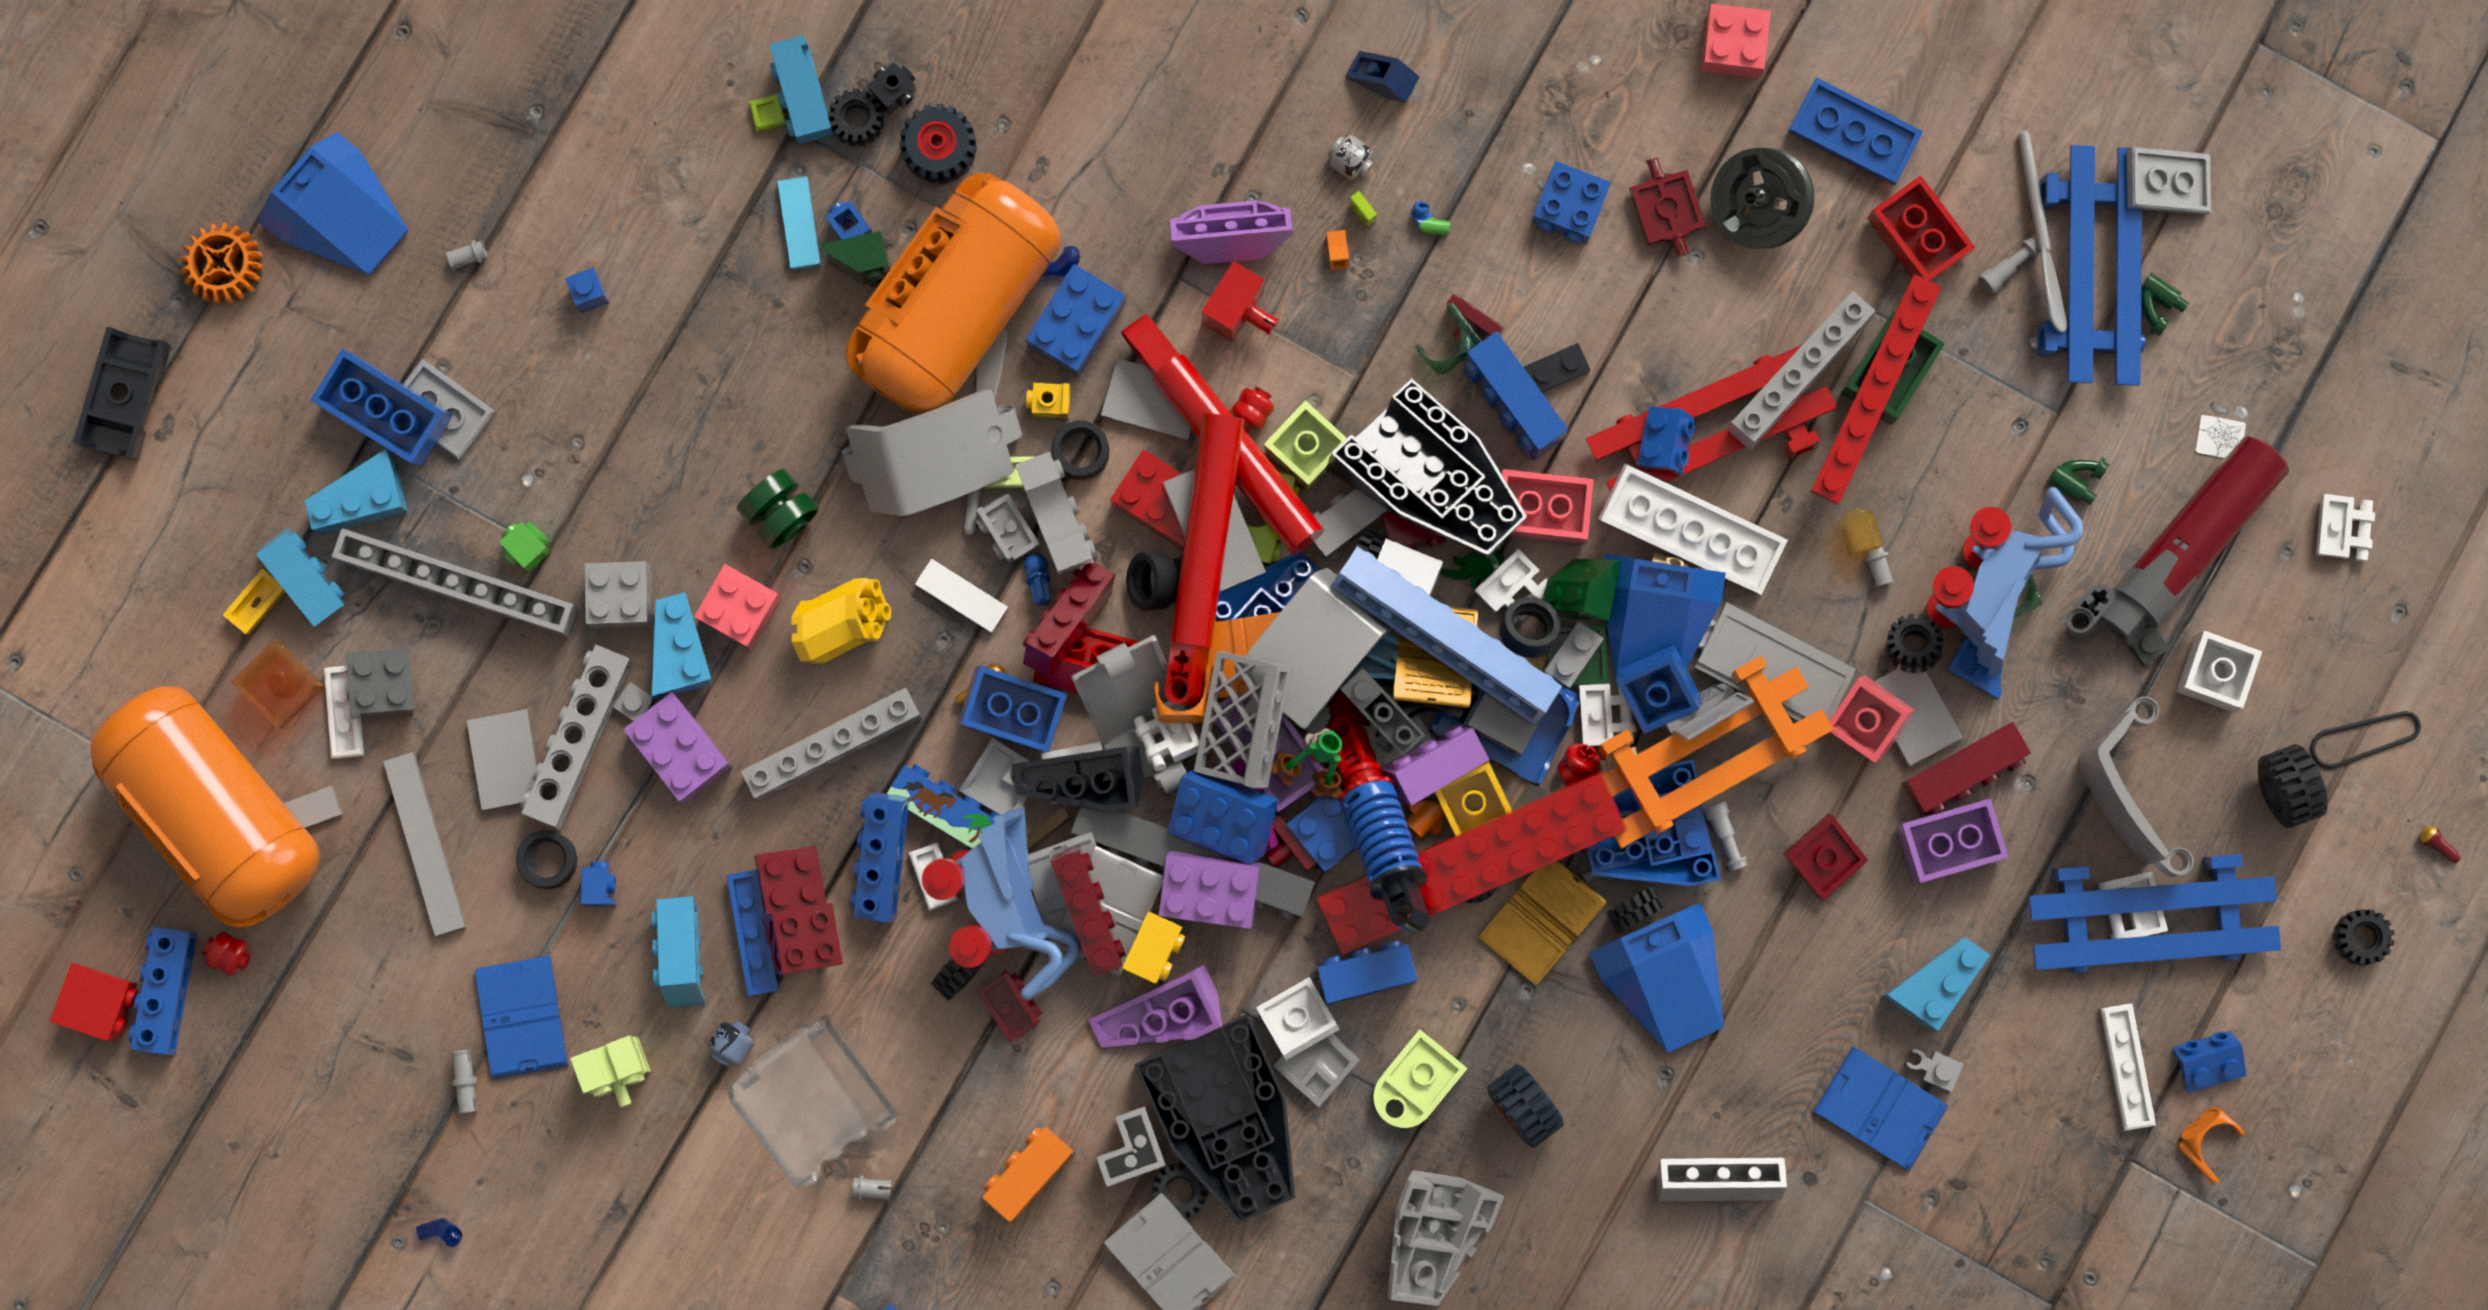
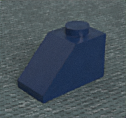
[1345,51,1420,103]

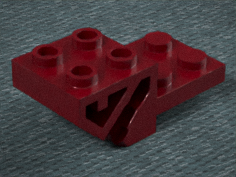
[754,845,843,976]

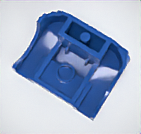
[1429,683,1580,786]

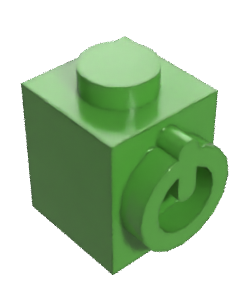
[499,521,551,573]

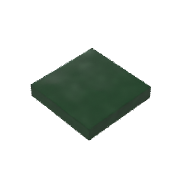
[1544,624,1609,688]

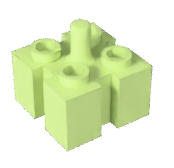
[570,1036,651,1107]

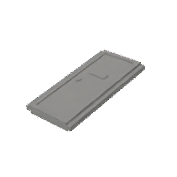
[1694,602,1856,721]

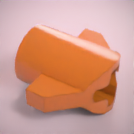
[1405,799,1444,839]

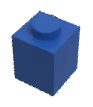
[565,267,610,313]

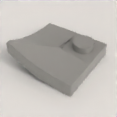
[959,738,1029,815]
[1273,1034,1361,1107]

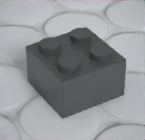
[346,649,414,719]

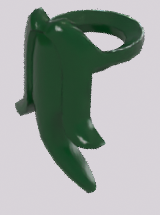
[1440,547,1505,591]

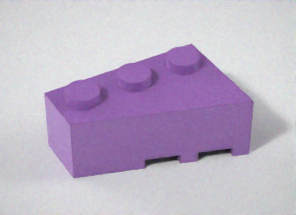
[1381,724,1489,806]

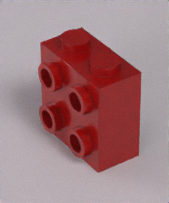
[49,963,138,1042]

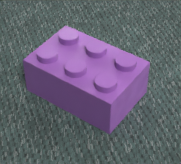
[623,692,732,805]
[1896,798,2009,885]
[1159,851,1261,929]

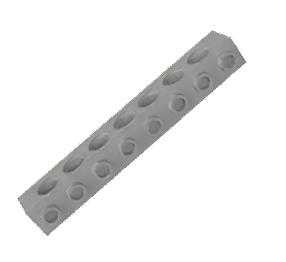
[332,528,579,637]

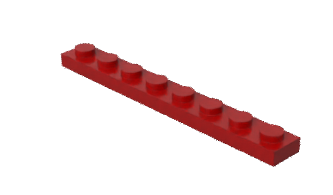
[1810,274,1942,505]

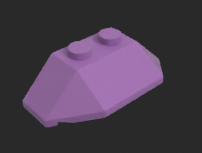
[1170,200,1293,264]

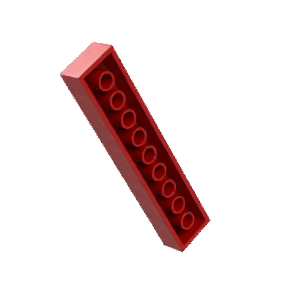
[1317,771,1627,955]

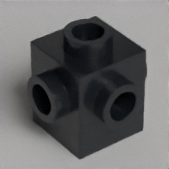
[867,62,916,115]

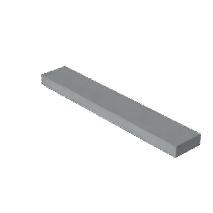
[383,752,466,937]

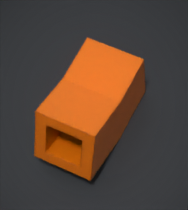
[1326,230,1349,270]

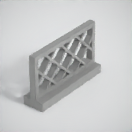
[1194,651,1291,788]

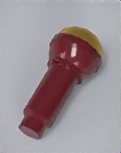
[2420,826,2462,864]

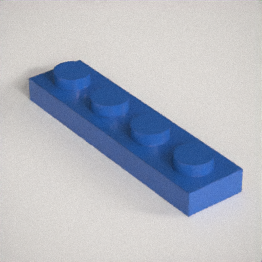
[726,870,780,997]

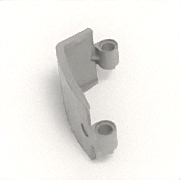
[842,389,1022,516]
[1234,568,1394,728]
[1071,635,1201,795]
[2078,696,2194,877]

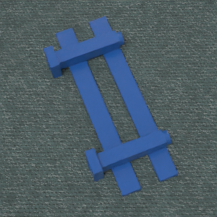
[2037,145,2145,386]
[2028,854,2281,973]

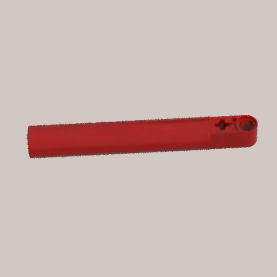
[1121,314,1325,555]
[1165,413,1244,706]

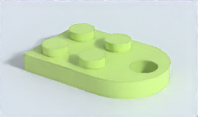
[1373,1029,1468,1128]

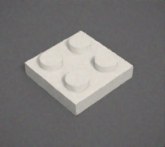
[1256,977,1340,1060]

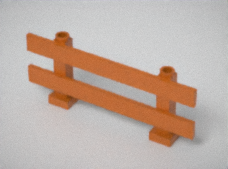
[1598,655,1834,849]

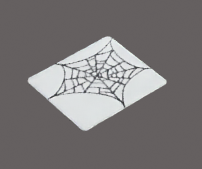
[2196,415,2246,458]

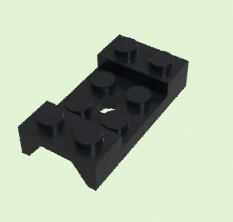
[73,327,171,461]

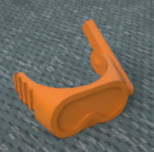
[1154,665,1214,723]
[2178,1107,2245,1185]

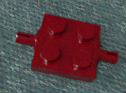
[1629,157,1706,258]

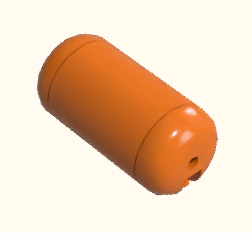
[845,173,1061,416]
[90,685,320,928]

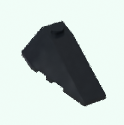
[1012,746,1143,812]

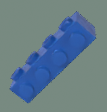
[850,792,910,923]
[128,926,198,1055]

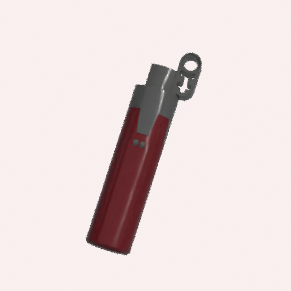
[2066,436,2289,646]

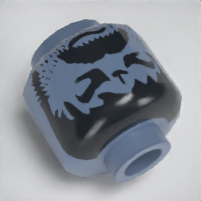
[708,1020,754,1068]

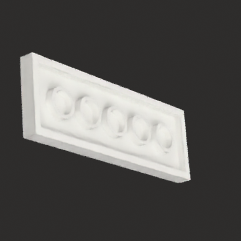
[1598,464,1788,595]

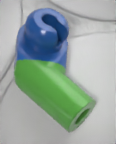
[1411,201,1450,236]

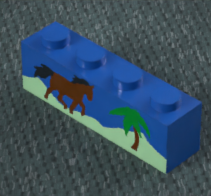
[887,764,999,849]

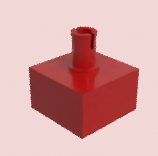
[1201,261,1279,342]

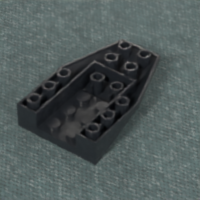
[1325,378,1527,557]
[1134,1014,1295,1224]

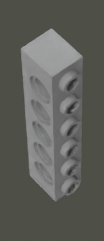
[1728,291,1876,451]
[520,645,633,831]
[741,687,922,801]

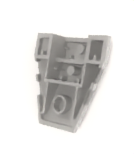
[1388,1170,1504,1306]

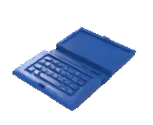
[475,955,568,1079]
[1814,1047,1949,1171]

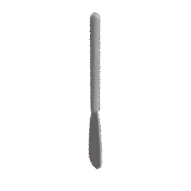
[2018,131,2067,333]
[964,327,1007,535]

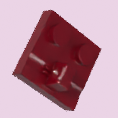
[1783,813,1869,901]

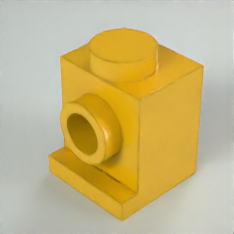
[1026,383,1071,419]

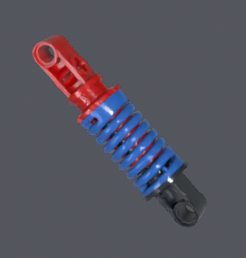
[1328,715,1429,934]

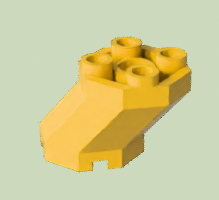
[792,578,891,664]

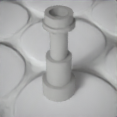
[1977,238,2040,295]
[1703,801,1747,872]

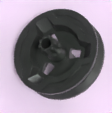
[1711,148,1814,249]

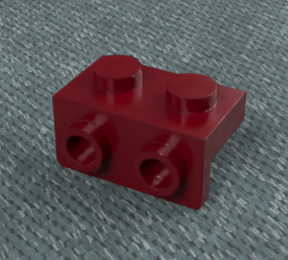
[976,970,1043,1043]

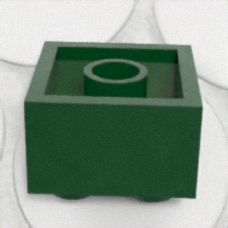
[821,231,891,288]
[1543,558,1622,621]

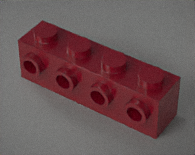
[1023,562,1115,678]
[1050,846,1126,977]

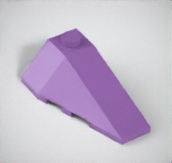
[1088,964,1222,1048]

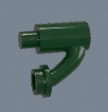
[2141,272,2189,336]
[2047,457,2110,505]

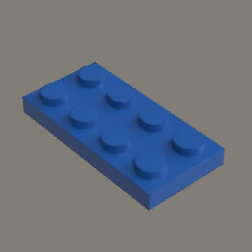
[1788,77,1923,186]

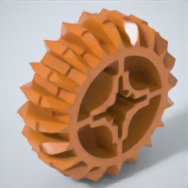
[180,223,264,305]

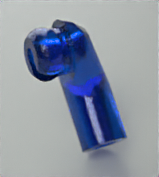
[1041,245,1080,277]
[416,1218,462,1247]

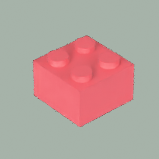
[1700,4,1771,79]
[694,564,782,651]
[1830,675,1916,763]

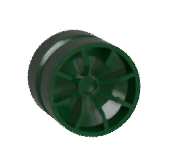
[736,468,819,550]

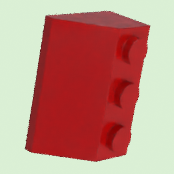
[1033,627,1140,695]

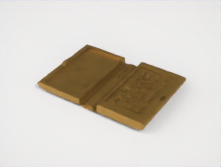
[1393,607,1478,708]
[1478,860,1608,986]

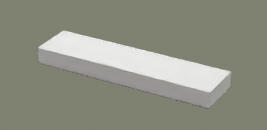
[2100,1003,2156,1131]

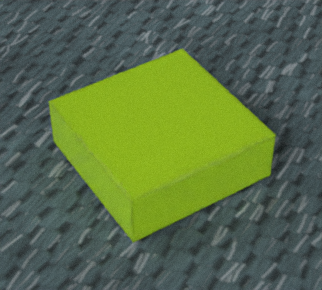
[749,94,786,132]
[1349,191,1377,227]

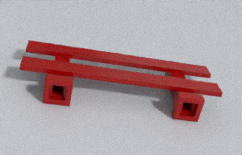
[1586,344,1837,493]

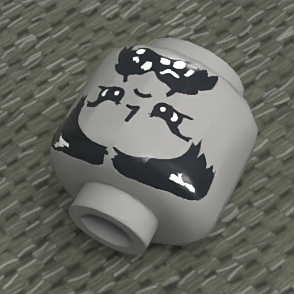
[1328,135,1374,180]

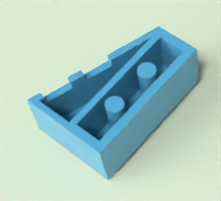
[305,448,408,535]

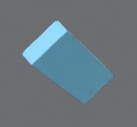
[777,176,821,270]

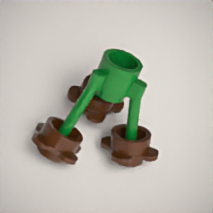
[1271,728,1342,799]

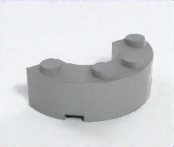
[1015,452,1098,575]

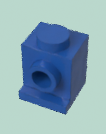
[826,200,872,240]
[581,861,617,906]

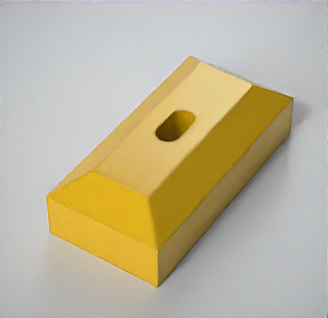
[223,568,286,636]

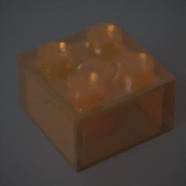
[231,639,325,729]

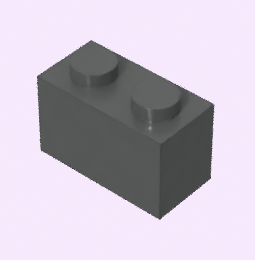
[1467,692,1539,757]

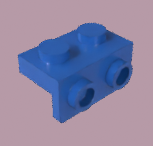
[1637,407,1695,475]
[2173,1031,2247,1093]

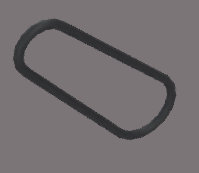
[2311,711,2421,768]

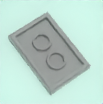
[2126,147,2211,215]
[1101,358,1192,441]
[404,359,497,460]
[1875,667,1963,767]
[467,709,544,811]

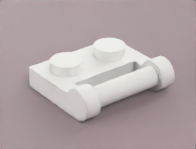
[2097,871,2168,939]

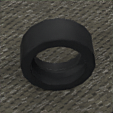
[1052,420,1110,480]
[1126,552,1178,610]
[1500,597,1561,658]
[516,830,578,889]

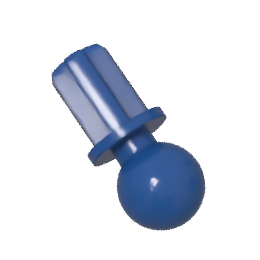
[1024,553,1052,606]

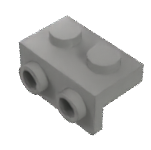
[975,493,1041,565]

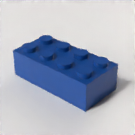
[1463,331,1569,461]
[310,349,453,466]

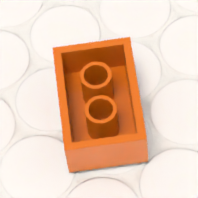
[982,1127,1075,1222]

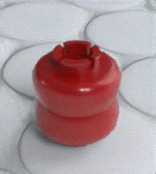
[1231,386,1274,432]
[1557,744,1601,786]
[203,932,251,976]

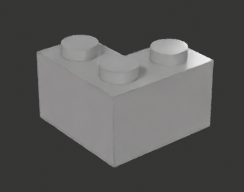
[1096,1106,1166,1187]

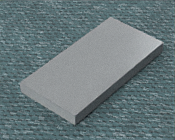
[1162,469,1266,591]

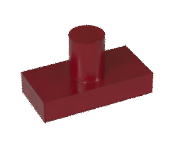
[1447,294,1505,344]
[1265,815,1317,873]

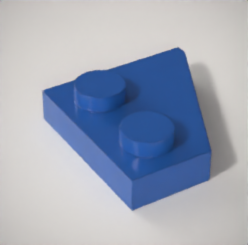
[1946,636,2003,700]

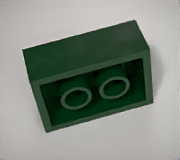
[1841,311,1945,425]

